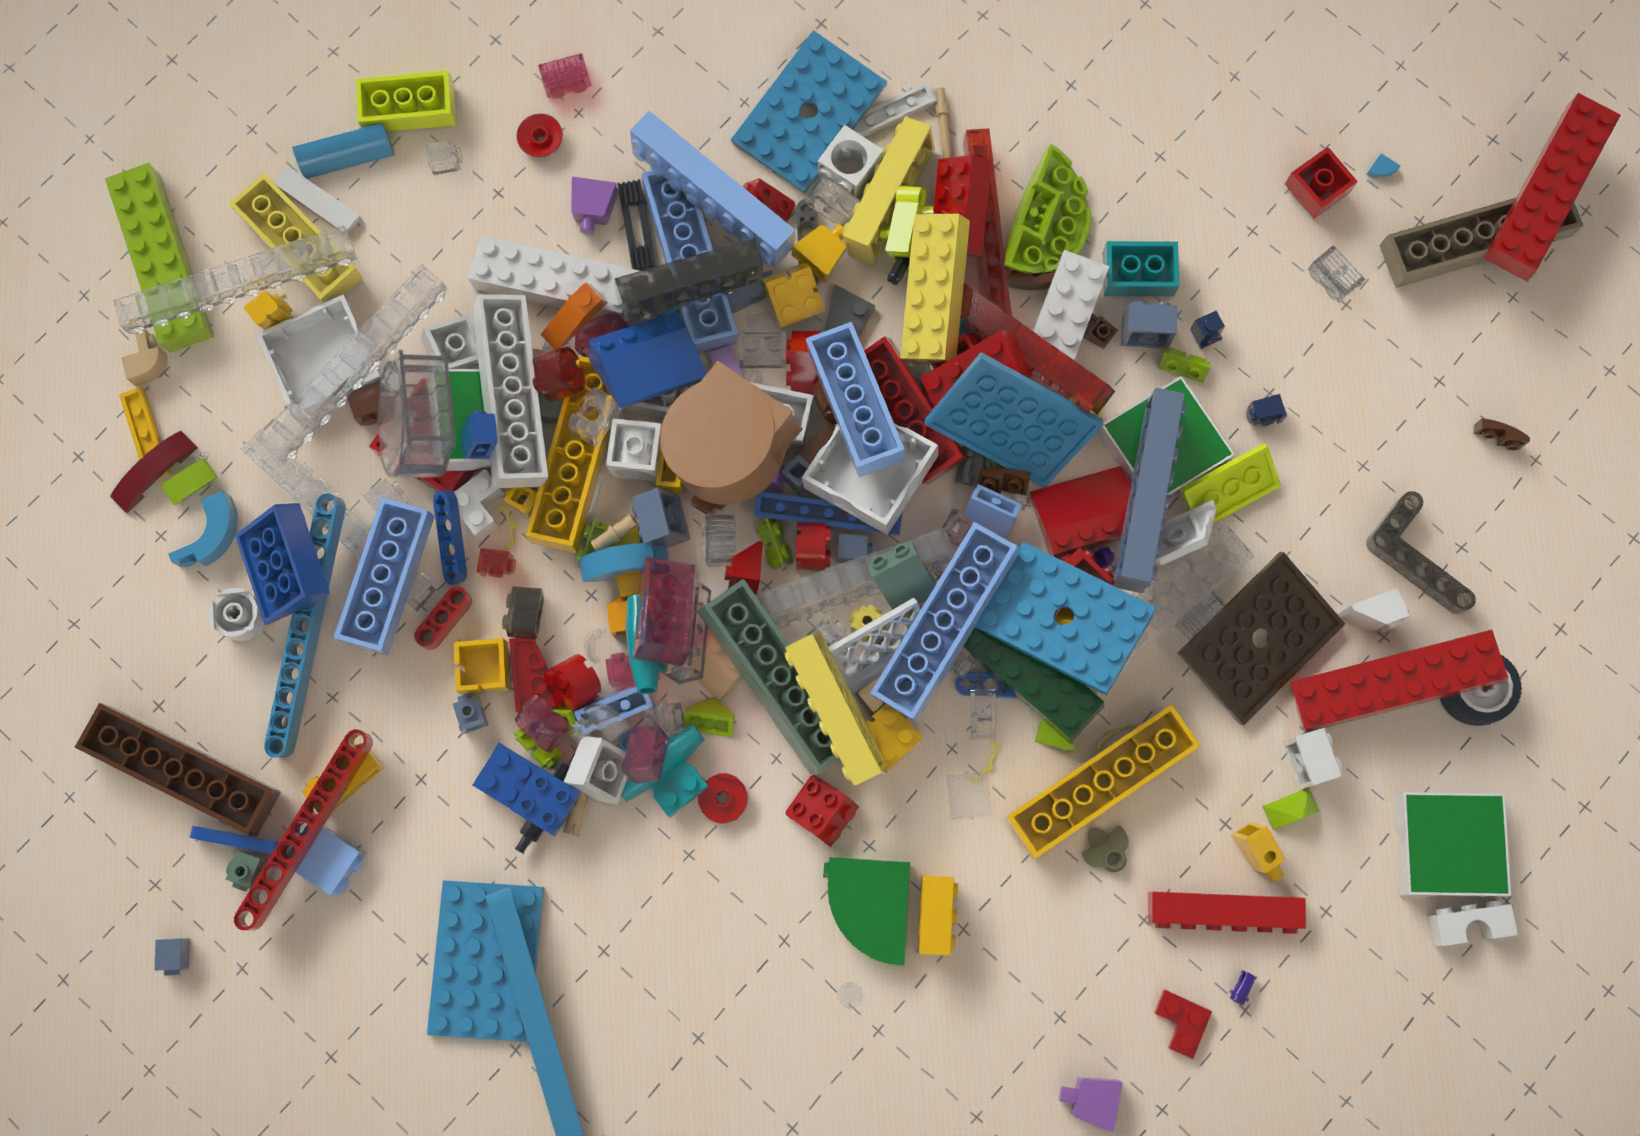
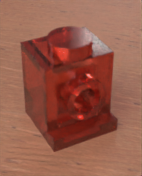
[476,548,516,578]

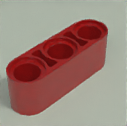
[414,586,472,650]

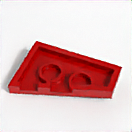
[509,636,563,712]

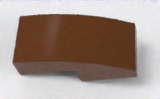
[1006,270,1056,290]
[1083,313,1118,349]
[1473,418,1530,450]
[978,468,1031,496]

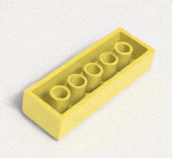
[842,116,935,266]
[228,173,363,303]
[900,214,970,364]
[784,630,887,786]

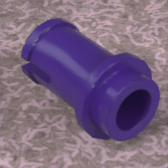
[1229,970,1257,1005]

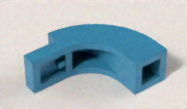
[168,491,237,568]
[579,543,670,582]

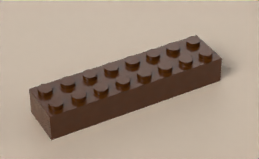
[74,703,281,836]

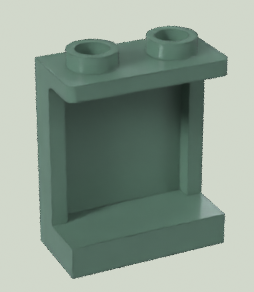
[867,540,936,610]

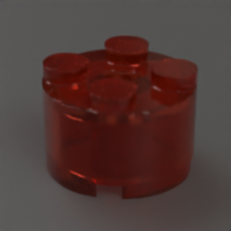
[532,347,585,402]

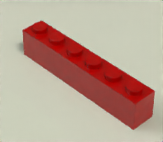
[1148,892,1306,934]

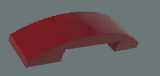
[110,431,198,513]

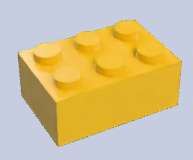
[917,875,958,956]

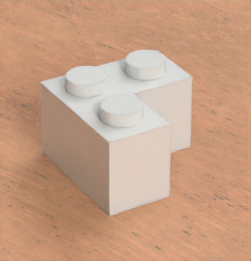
[454,469,504,541]

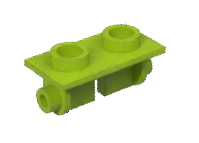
[1158,347,1211,383]
[757,518,793,570]
[576,519,609,568]
[514,719,564,770]

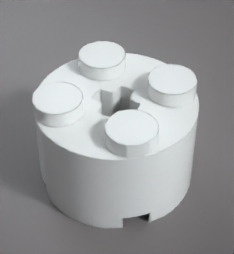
[208,588,265,641]

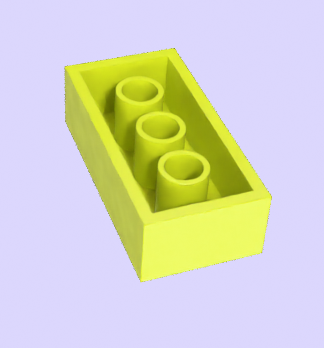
[356,70,456,132]

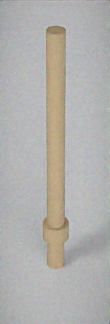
[935,87,952,158]

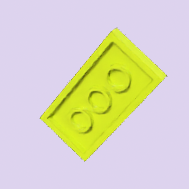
[1180,443,1281,523]

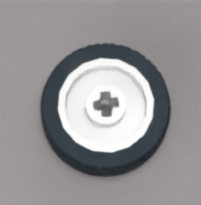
[1440,655,1522,726]

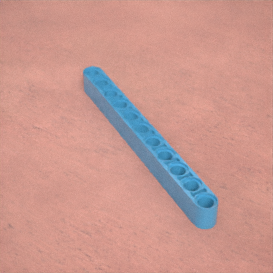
[264,493,346,758]
[485,888,584,1136]

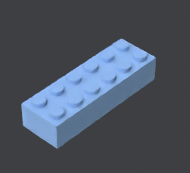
[806,322,905,478]
[334,497,435,656]

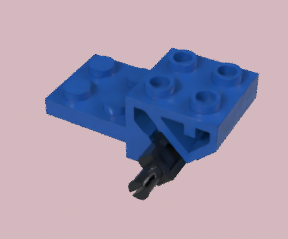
[472,743,582,854]

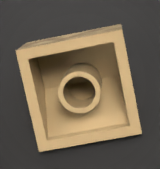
[685,634,743,701]

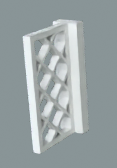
[828,598,920,694]

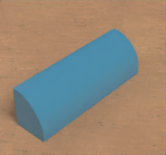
[292,123,394,179]

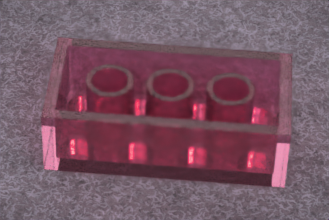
[633,557,695,666]

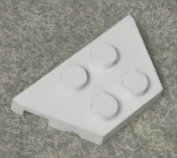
[1155,500,1217,565]

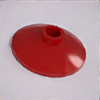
[516,113,563,158]

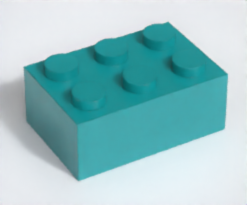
[1103,241,1180,296]

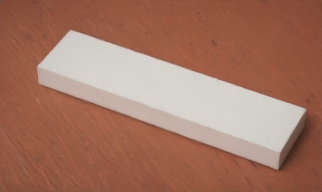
[854,82,937,138]
[273,165,361,236]

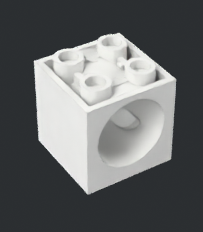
[818,125,883,205]
[606,418,662,482]

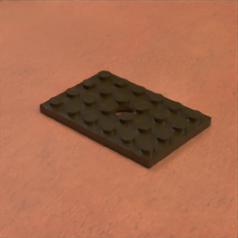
[1177,552,1345,726]

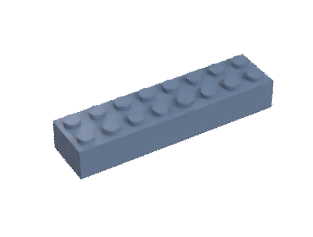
[1113,387,1187,593]

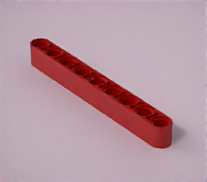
[234,729,373,931]

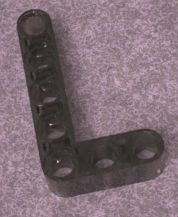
[1366,491,1476,614]

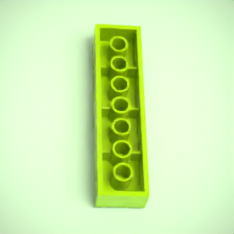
[105,163,214,353]

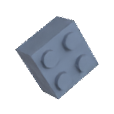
[1121,301,1178,349]
[632,488,691,548]

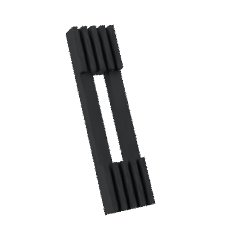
[617,179,656,271]

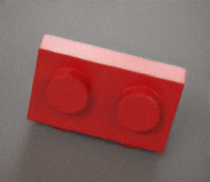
[742,178,795,223]
[1061,548,1115,586]
[786,775,860,847]

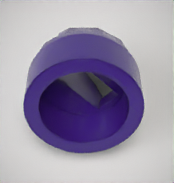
[1093,547,1115,568]

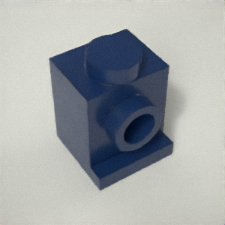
[1190,310,1225,349]
[1246,394,1287,427]

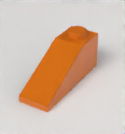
[540,282,608,352]

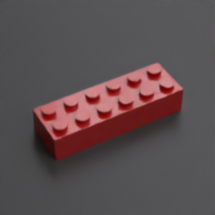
[864,336,968,485]

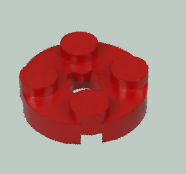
[698,773,748,824]

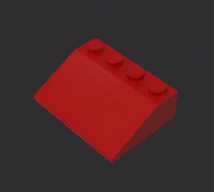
[1029,466,1131,558]

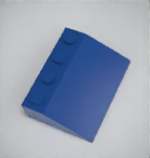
[589,312,707,409]
[235,503,330,625]

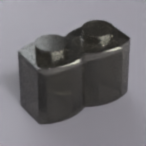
[502,586,544,639]

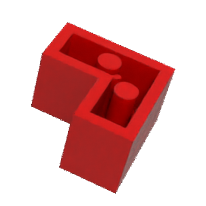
[786,331,820,395]

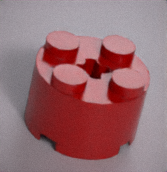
[796,522,831,571]
[544,654,601,712]

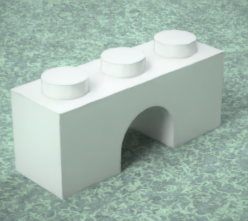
[1428,900,1518,946]

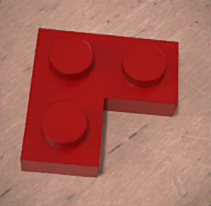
[1154,989,1212,1059]

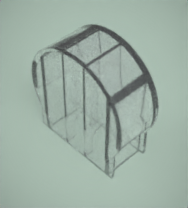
[378,350,456,477]

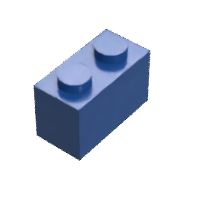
[461,411,498,459]

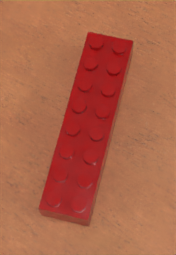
[1483,93,1621,281]
[1290,629,1509,733]

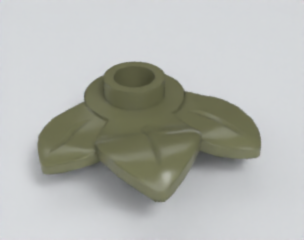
[1082,825,1129,872]

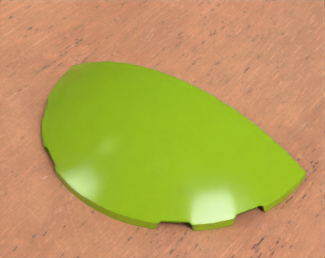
[1004,144,1091,274]

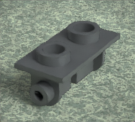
[955,445,985,486]

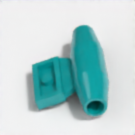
[625,594,684,694]
[621,724,709,818]

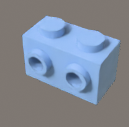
[962,484,1022,539]

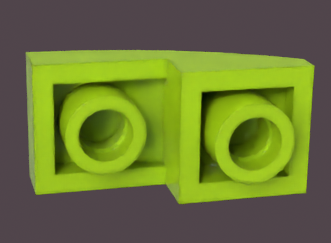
[160,457,218,506]

